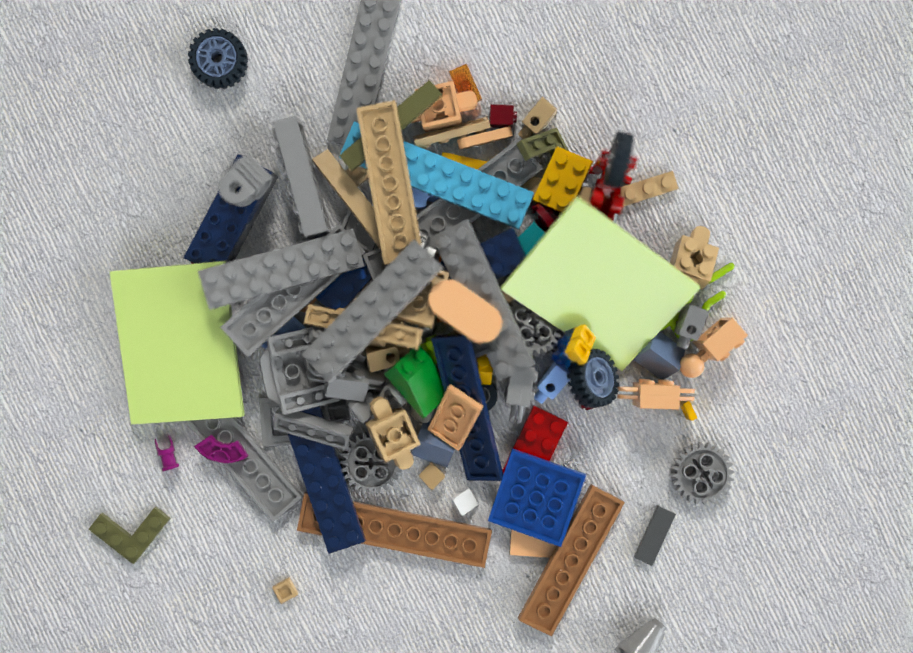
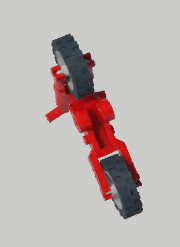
[588,131,638,221]

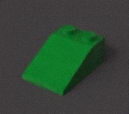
[384,345,445,419]

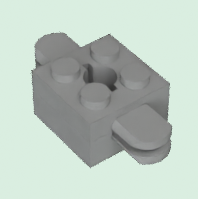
[504,354,538,424]
[307,360,386,402]

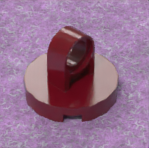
[530,203,559,233]

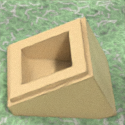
[419,462,445,490]

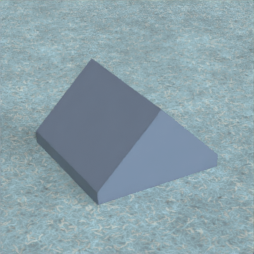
[633,332,685,379]
[412,421,455,468]

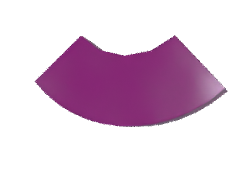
[194,435,249,463]

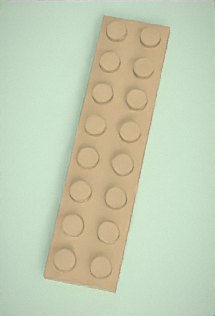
[356,100,422,265]

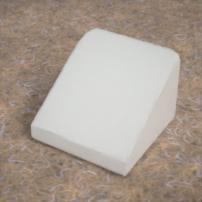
[453,488,478,516]

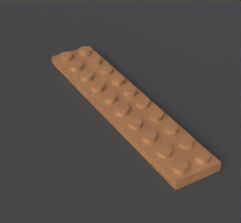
[297,492,492,568]

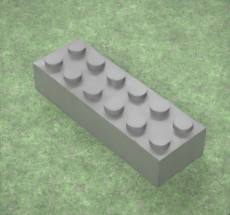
[272,116,331,240]

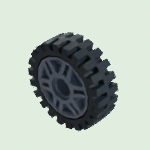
[188,28,248,89]
[567,349,620,408]

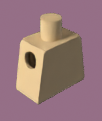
[518,97,557,139]
[365,343,410,372]

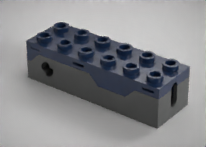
[183,154,278,264]

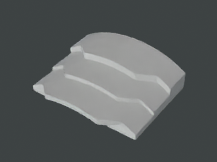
[259,327,339,415]

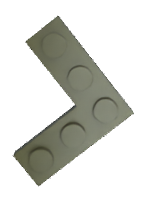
[516,127,569,161]
[89,507,171,565]

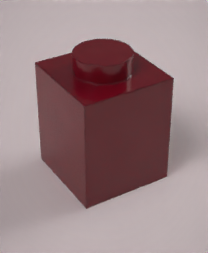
[489,104,517,129]

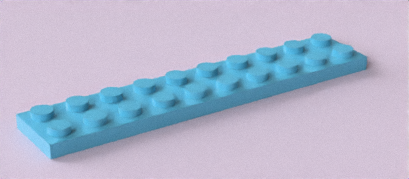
[339,121,534,230]

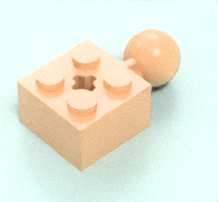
[680,318,748,378]

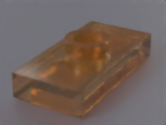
[449,64,482,102]

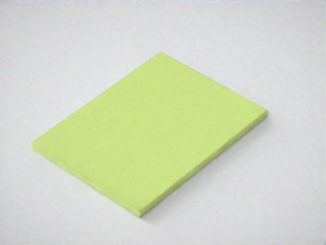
[501,196,701,371]
[109,261,245,425]

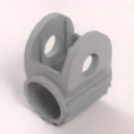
[219,154,273,207]

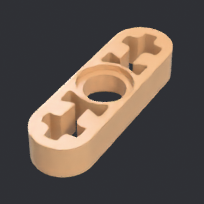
[457,127,513,150]

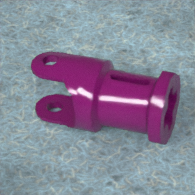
[155,435,179,472]

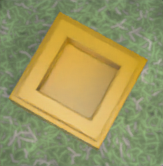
[680,401,697,421]

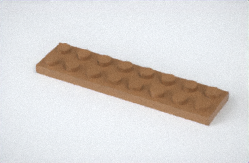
[518,484,625,636]

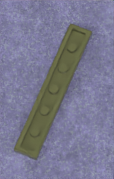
[339,80,442,172]

